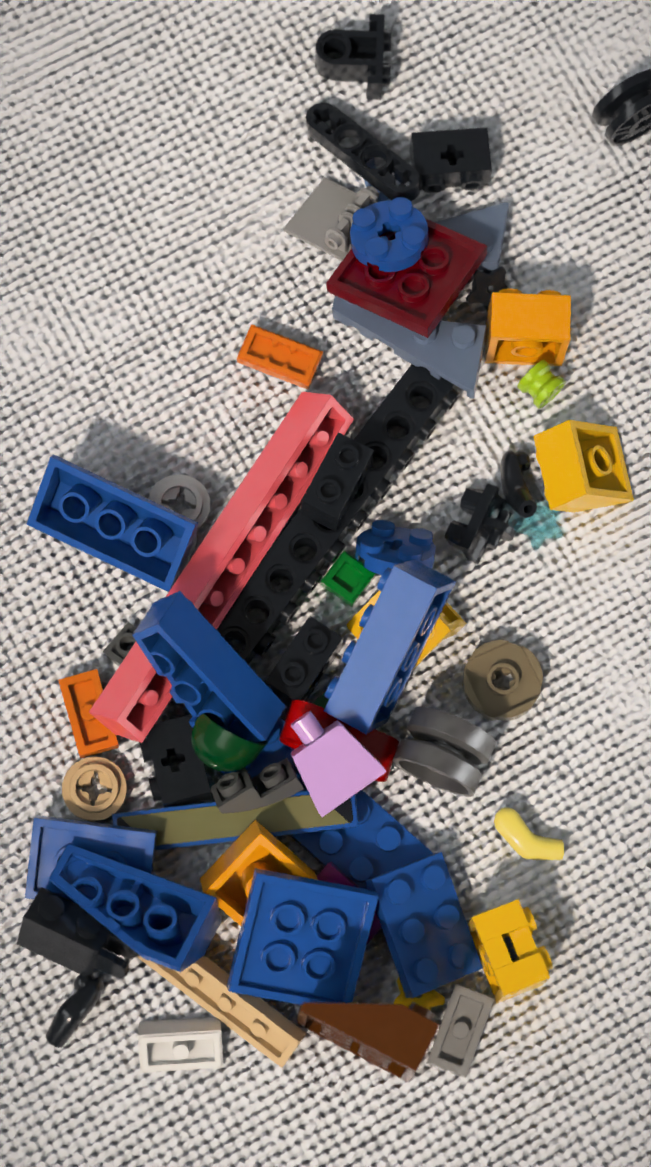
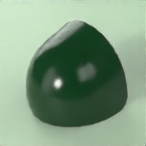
[191,714,268,772]

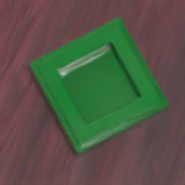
[320,551,376,607]

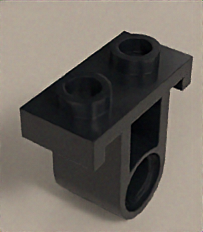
[315,14,392,100]

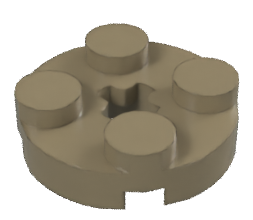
[462,640,543,721]

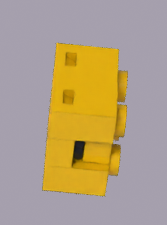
[467,899,553,1004]

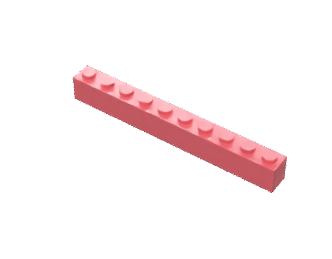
[89,391,354,743]

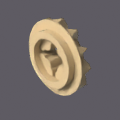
[62,757,127,822]

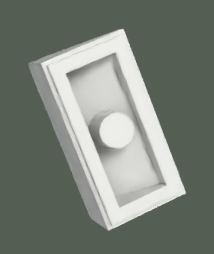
[138,1017,223,1073]

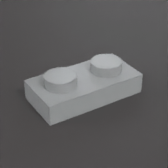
[427,984,494,1078]

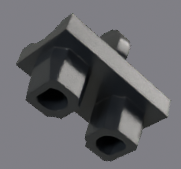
[445,483,516,564]

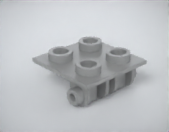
[283,177,379,261]

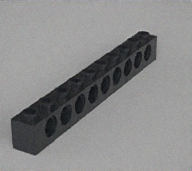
[217,364,461,665]

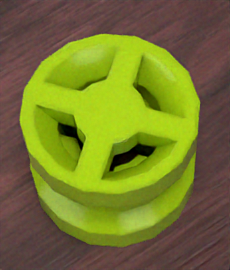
[517,360,566,409]

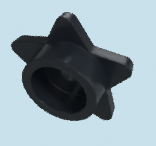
[466,266,509,312]

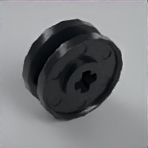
[592,69,651,146]

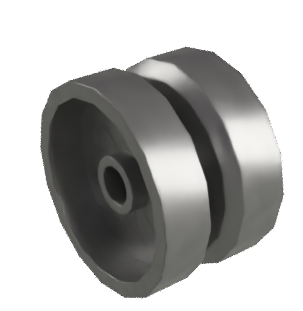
[393,706,497,797]

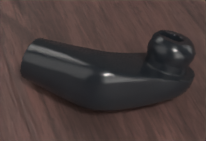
[501,450,537,518]
[45,974,104,1048]

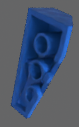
[49,844,222,972]

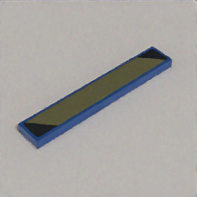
[112,791,359,851]

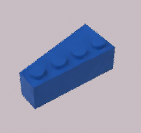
[132,591,286,743]

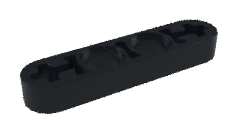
[305,103,420,202]

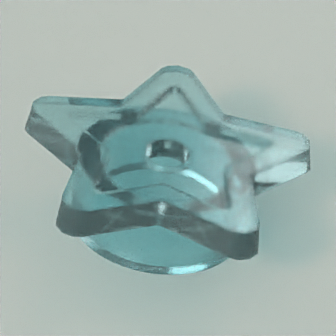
[513,506,564,550]

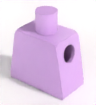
[291,711,386,817]

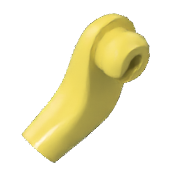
[494,807,564,860]

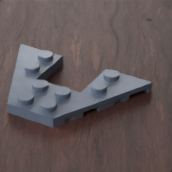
[332,202,509,399]

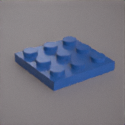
[227,868,379,1005]

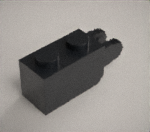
[17,887,138,979]

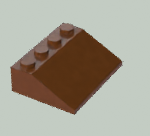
[298,1002,440,1082]

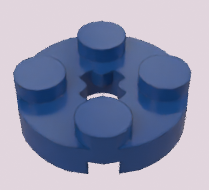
[350,197,429,272]
[355,520,436,575]

